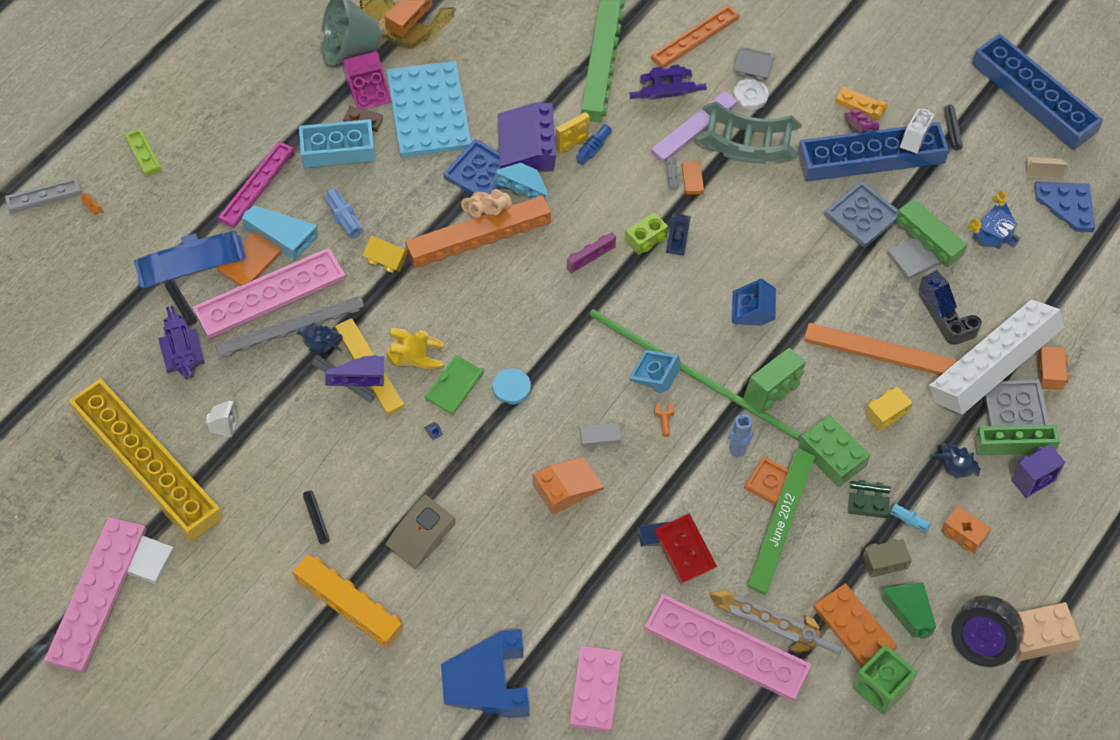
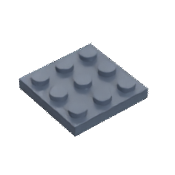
[824,181,898,248]

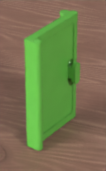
[424,354,484,415]

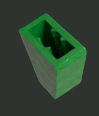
[881,582,936,639]

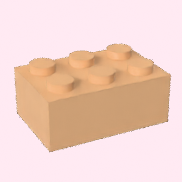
[1014,603,1080,662]

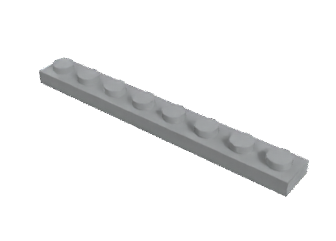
[215,296,364,356]

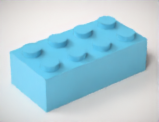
[299,119,375,168]

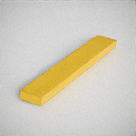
[335,318,405,416]

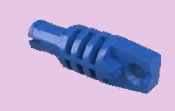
[576,124,612,165]

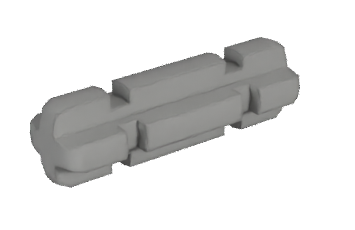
[666,157,679,190]

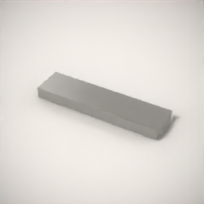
[5,177,82,214]

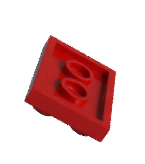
[653,513,717,584]

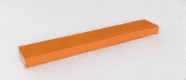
[651,5,740,68]

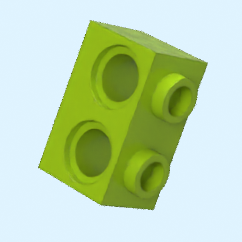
[625,212,668,255]

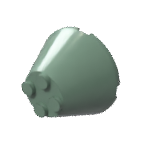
[320,0,382,65]

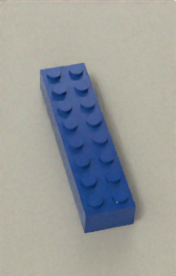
[972,33,1103,150]
[798,122,949,182]

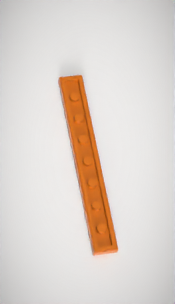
[804,323,957,375]

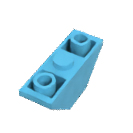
[493,163,548,199]

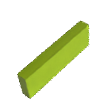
[124,128,162,177]

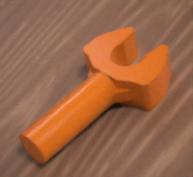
[654,402,674,437]

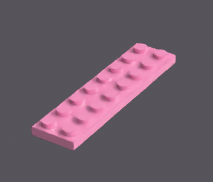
[192,248,346,339]
[44,517,147,673]
[644,594,812,702]

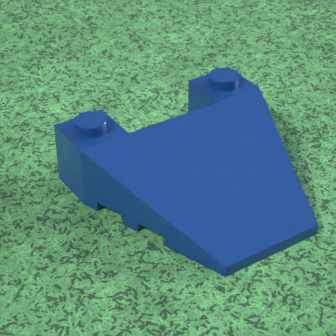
[441,629,530,718]

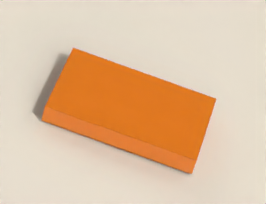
[217,231,282,286]

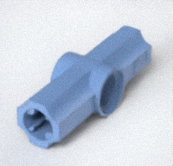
[323,188,363,239]
[728,414,754,457]

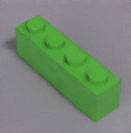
[896,199,967,267]
[975,425,1060,455]

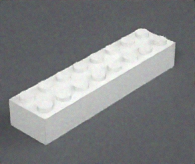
[929,299,1065,415]

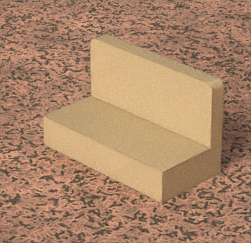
[1026,157,1067,177]

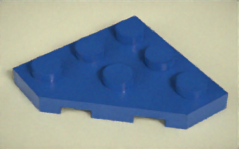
[1034,182,1095,232]

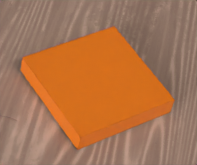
[744,456,789,506]

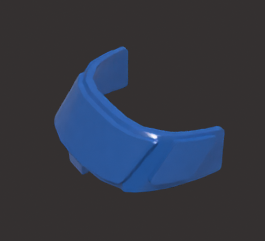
[134,231,246,289]

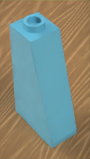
[242,205,318,261]

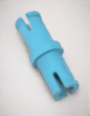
[890,503,932,534]

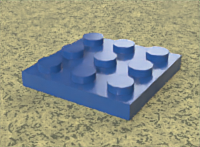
[443,138,502,195]

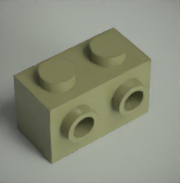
[862,539,912,578]

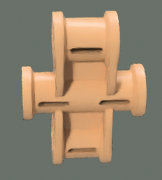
[461,189,512,218]

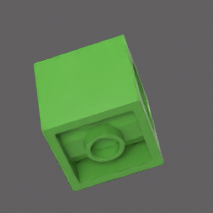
[852,644,918,715]

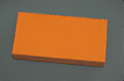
[682,161,704,195]

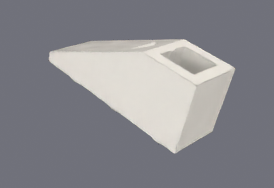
[900,108,935,153]

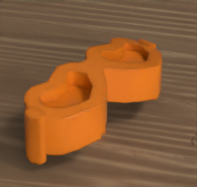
[81,193,104,214]

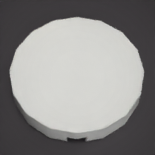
[733,79,769,110]

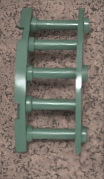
[697,101,802,164]

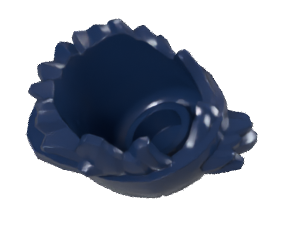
[296,322,343,354]
[932,443,981,479]

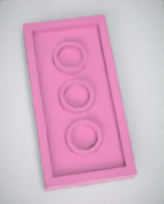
[569,646,622,732]

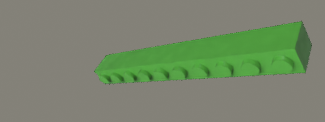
[581,0,625,123]

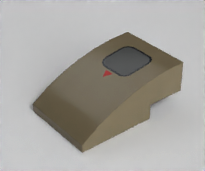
[386,494,456,570]

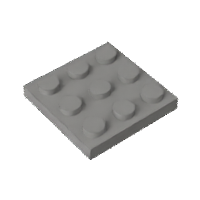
[984,379,1049,427]

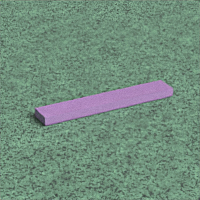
[651,91,738,163]

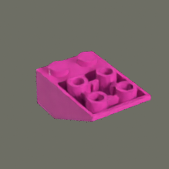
[342,51,392,109]

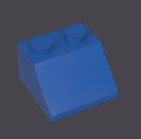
[732,278,776,326]

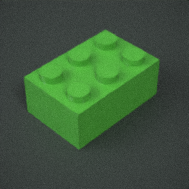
[743,347,806,414]
[799,415,870,488]

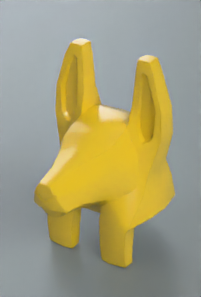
[386,328,445,369]

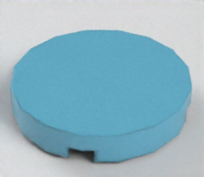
[492,368,531,405]

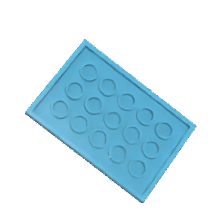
[387,61,471,157]

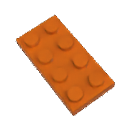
[813,583,897,668]

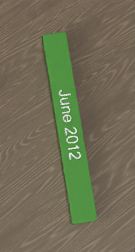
[747,448,815,595]

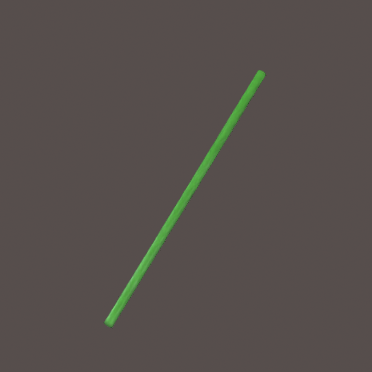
[589,309,801,440]

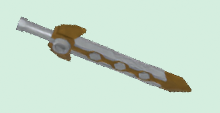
[709,590,843,655]

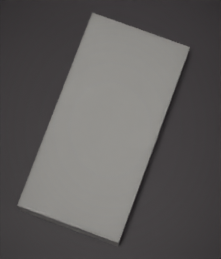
[580,423,621,447]

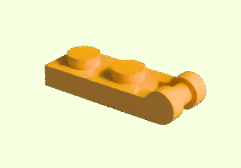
[835,86,888,120]

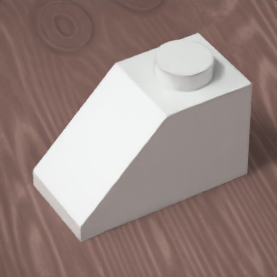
[206,401,238,437]

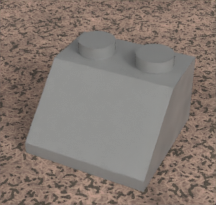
[734,47,775,80]

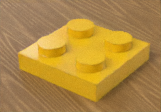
[556,112,590,154]

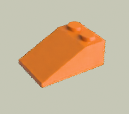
[533,457,604,515]

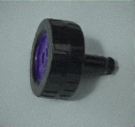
[951,595,1024,667]

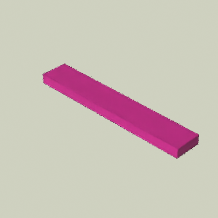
[218,141,294,228]

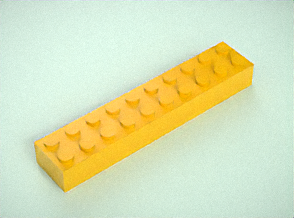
[68,378,223,543]

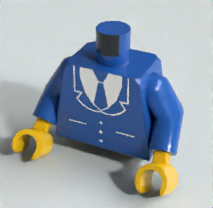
[967,191,1021,249]

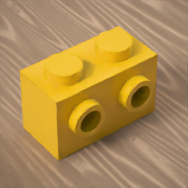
[362,235,408,273]
[865,386,913,431]

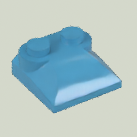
[629,350,680,393]

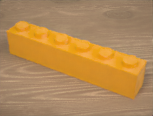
[292,554,403,649]

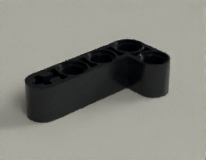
[919,277,982,345]

